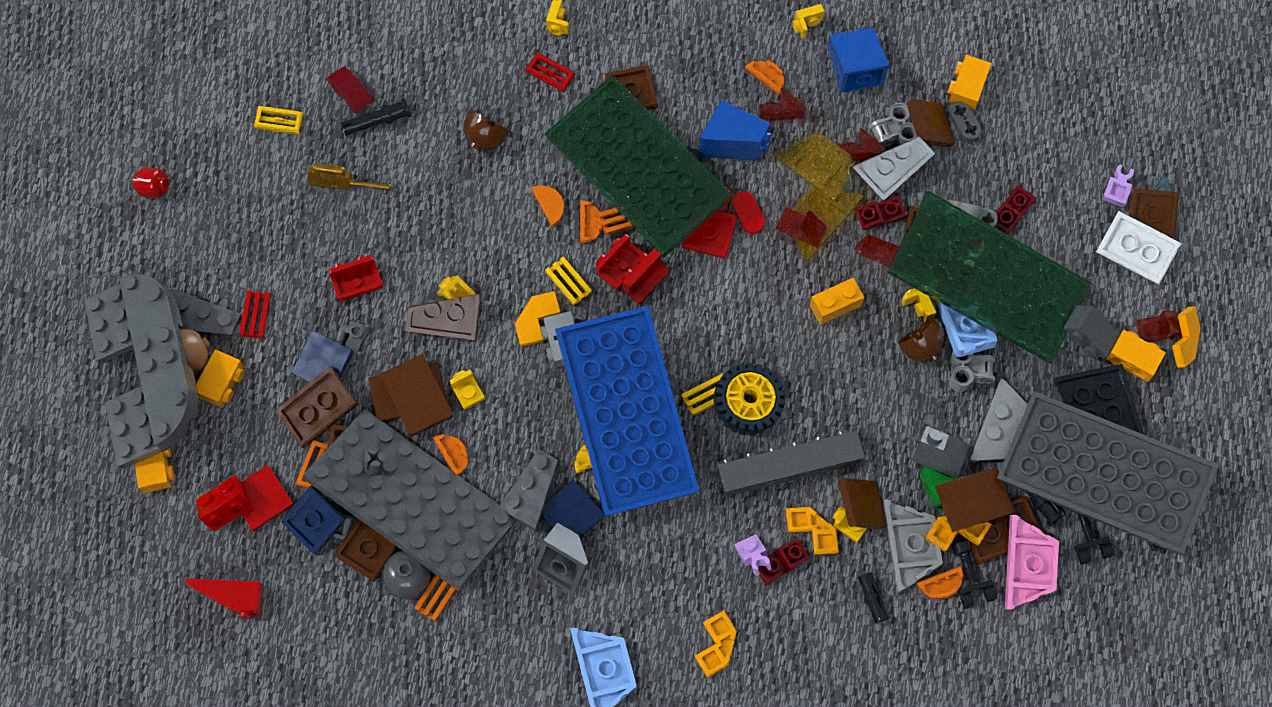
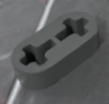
[949,102,981,143]

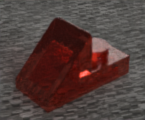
[758,88,806,121]
[837,128,885,161]
[776,207,828,248]
[1135,310,1182,343]

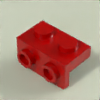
[596,234,644,291]
[622,249,669,304]
[328,255,384,302]
[196,475,253,532]

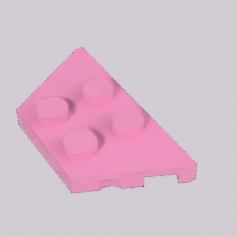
[1005,515,1059,610]

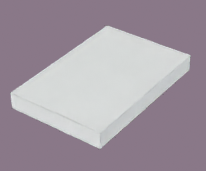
[1096,211,1182,285]

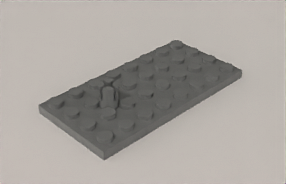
[997,391,1219,556]
[303,409,517,591]

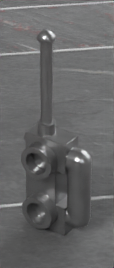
[335,321,369,380]

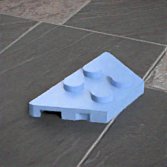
[935,291,998,357]
[570,628,637,707]

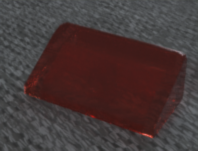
[855,234,909,270]

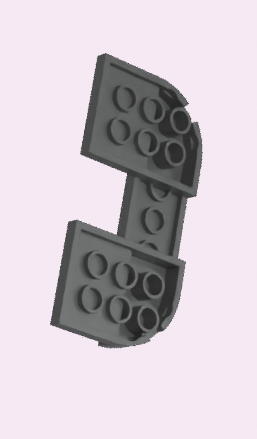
[84,274,198,469]

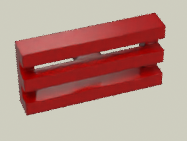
[525,52,575,93]
[239,290,271,339]

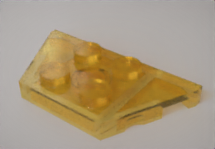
[773,132,852,203]
[785,184,864,262]

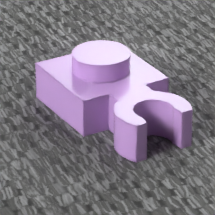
[1102,165,1134,208]
[734,534,771,576]

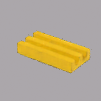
[254,106,304,135]
[545,257,592,306]
[681,373,724,416]

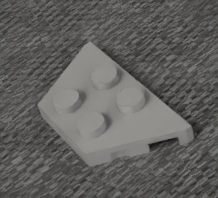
[969,379,1028,463]
[883,499,943,593]

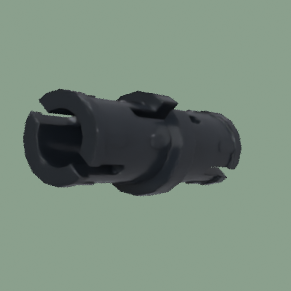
[857,572,889,624]

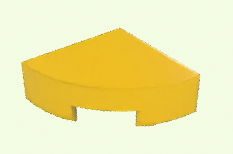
[575,445,592,474]

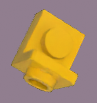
[546,0,569,36]
[792,4,824,39]
[437,275,476,300]
[901,288,936,321]
[450,370,485,410]
[832,506,867,543]

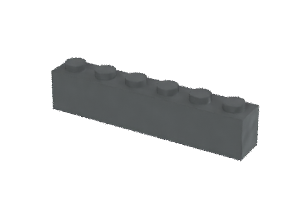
[717,430,865,497]

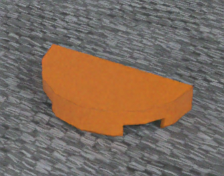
[745,60,784,95]
[531,185,564,227]
[580,200,602,244]
[433,434,468,476]
[916,566,964,600]

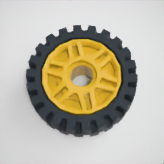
[713,363,785,435]

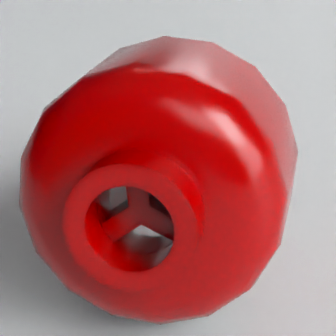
[133,168,170,198]

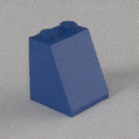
[828,28,889,92]
[699,100,772,160]

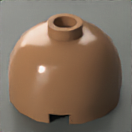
[180,329,211,374]

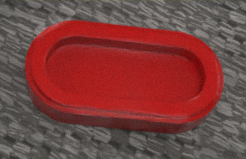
[732,191,765,234]

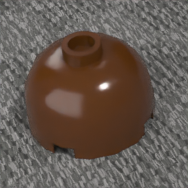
[463,109,510,151]
[898,318,946,362]

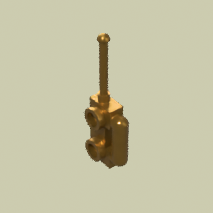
[308,163,392,191]

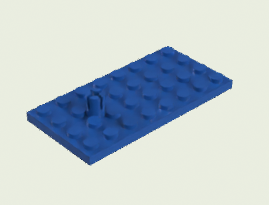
[555,306,699,517]

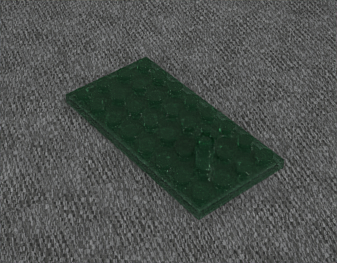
[544,75,733,258]
[886,191,1091,364]

